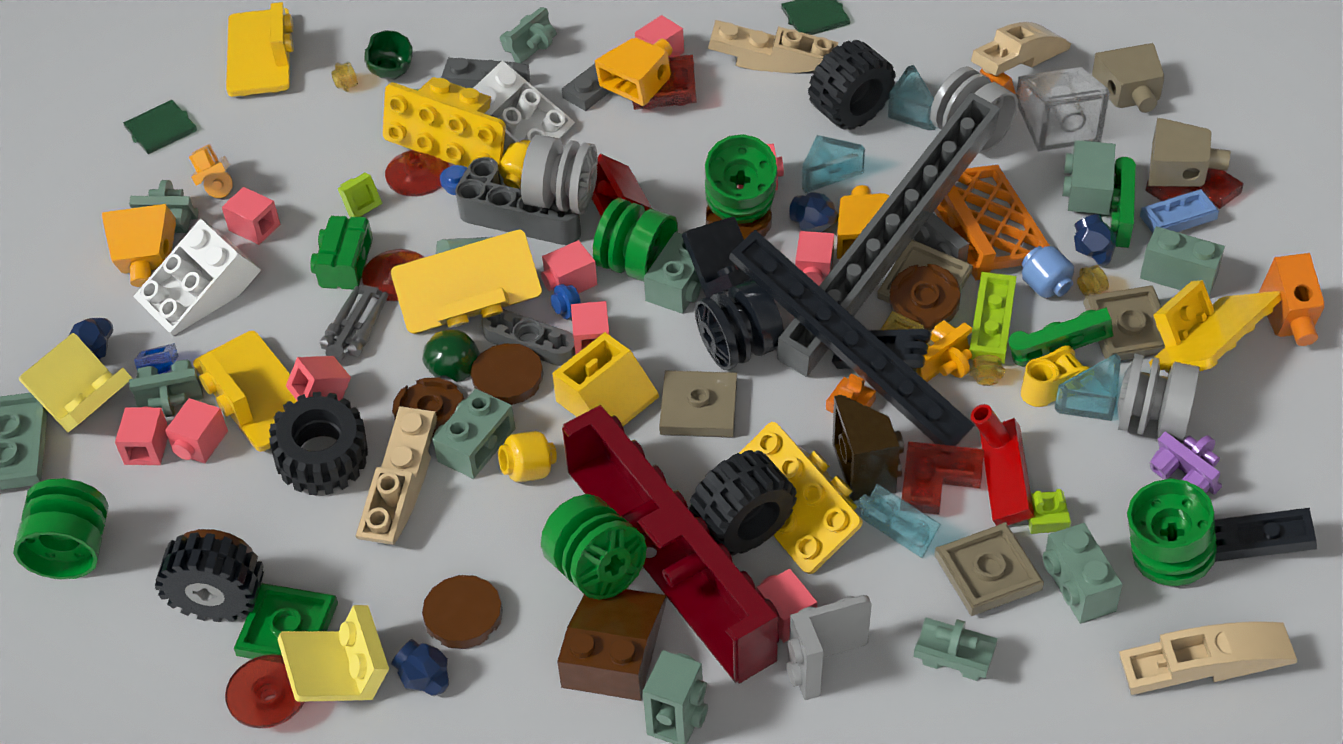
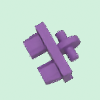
[1149,431,1222,495]

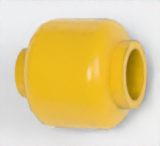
[498,140,530,189]
[498,431,557,483]

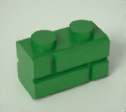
[310,215,373,290]

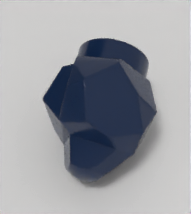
[789,192,839,232]
[1074,214,1116,266]
[68,318,114,359]
[391,639,449,696]

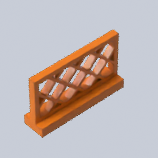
[934,165,1050,281]

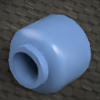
[1022,246,1074,298]

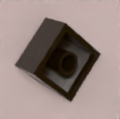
[832,395,904,501]

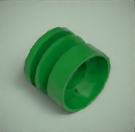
[705,134,777,224]
[593,198,678,282]
[13,478,109,579]
[1127,479,1217,586]
[540,494,647,600]

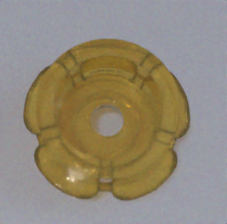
[331,62,358,92]
[1077,265,1109,296]
[969,355,1005,386]

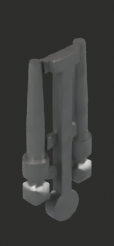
[319,285,388,362]

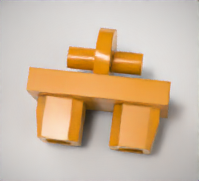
[189,144,233,198]
[916,320,972,382]

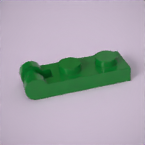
[1110,157,1136,248]
[1008,307,1114,367]

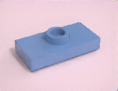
[1140,189,1219,233]

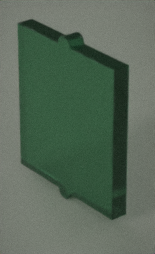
[781,0,850,35]
[123,99,197,154]

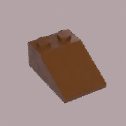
[557,589,667,701]

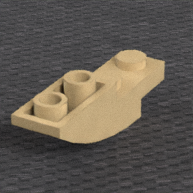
[708,20,838,73]
[971,22,1071,76]
[356,406,438,545]
[1119,622,1297,695]

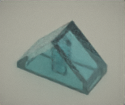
[888,65,936,131]
[802,135,865,193]
[1054,354,1121,421]

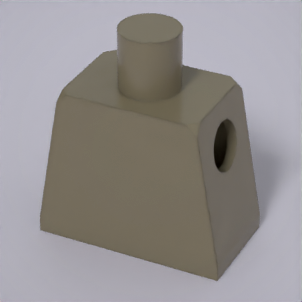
[1091,43,1164,113]
[1148,118,1231,187]

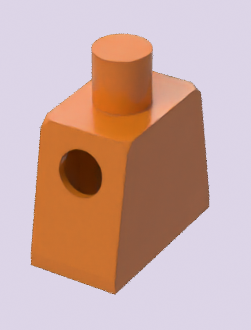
[1259,253,1324,346]

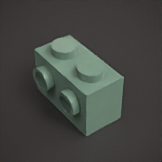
[1062,140,1116,215]
[1140,226,1225,296]
[644,232,701,314]
[432,388,516,479]
[1042,523,1123,624]
[642,650,708,744]

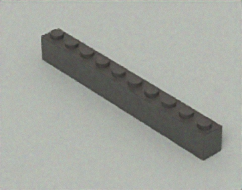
[777,92,1000,377]

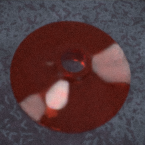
[385,150,450,196]
[362,249,424,301]
[225,655,305,729]

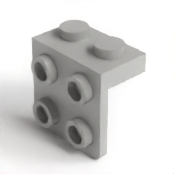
[787,595,872,700]

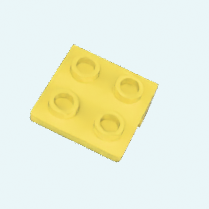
[19,333,133,433]
[278,605,389,702]

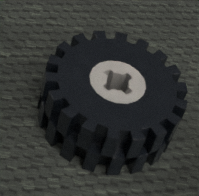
[155,532,264,622]

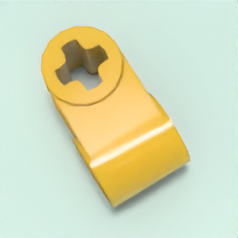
[1020,345,1094,407]

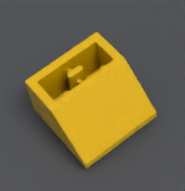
[552,332,659,426]

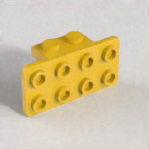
[226,2,294,97]
[383,77,506,168]
[391,230,542,334]
[1149,280,1281,373]
[193,331,297,452]
[739,422,863,574]

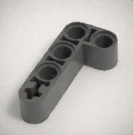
[455,157,581,245]

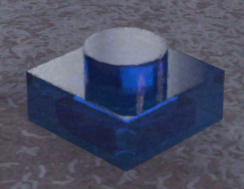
[134,343,179,374]

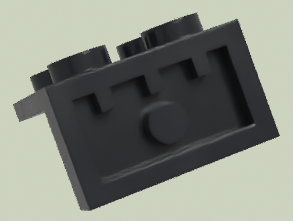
[682,216,751,298]

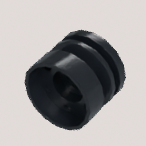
[695,279,784,370]

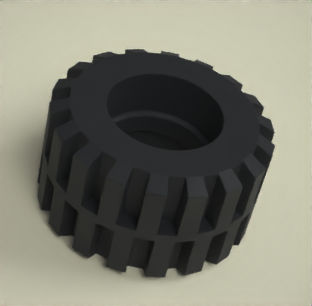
[808,40,896,130]
[269,392,368,495]
[689,450,797,555]

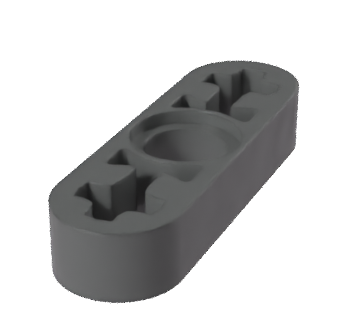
[481,309,575,366]

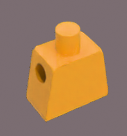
[595,38,672,106]
[836,185,889,259]
[102,204,176,287]

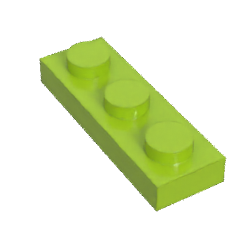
[969,272,1017,364]

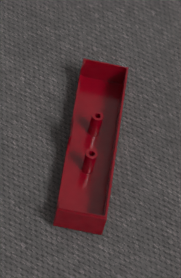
[562,405,779,684]

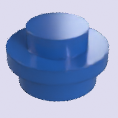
[440,165,467,195]
[551,284,581,319]

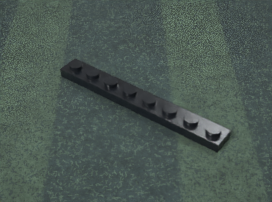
[729,230,975,455]

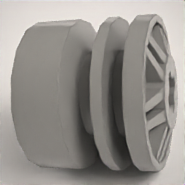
[930,66,1018,154]
[521,134,598,214]
[1117,353,1200,443]

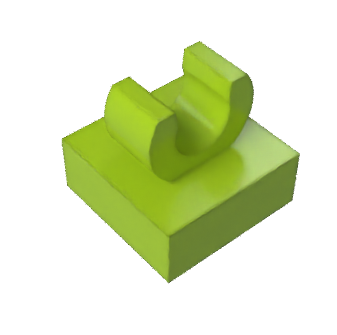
[337,172,383,217]
[1027,489,1071,534]

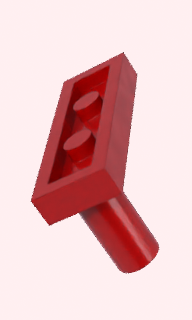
[971,404,1035,526]

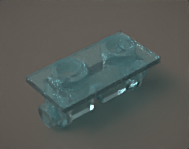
[857,484,941,558]

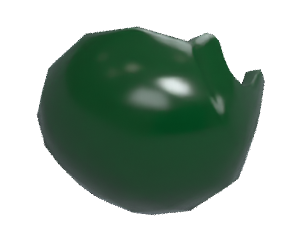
[364,30,413,79]
[422,329,480,382]

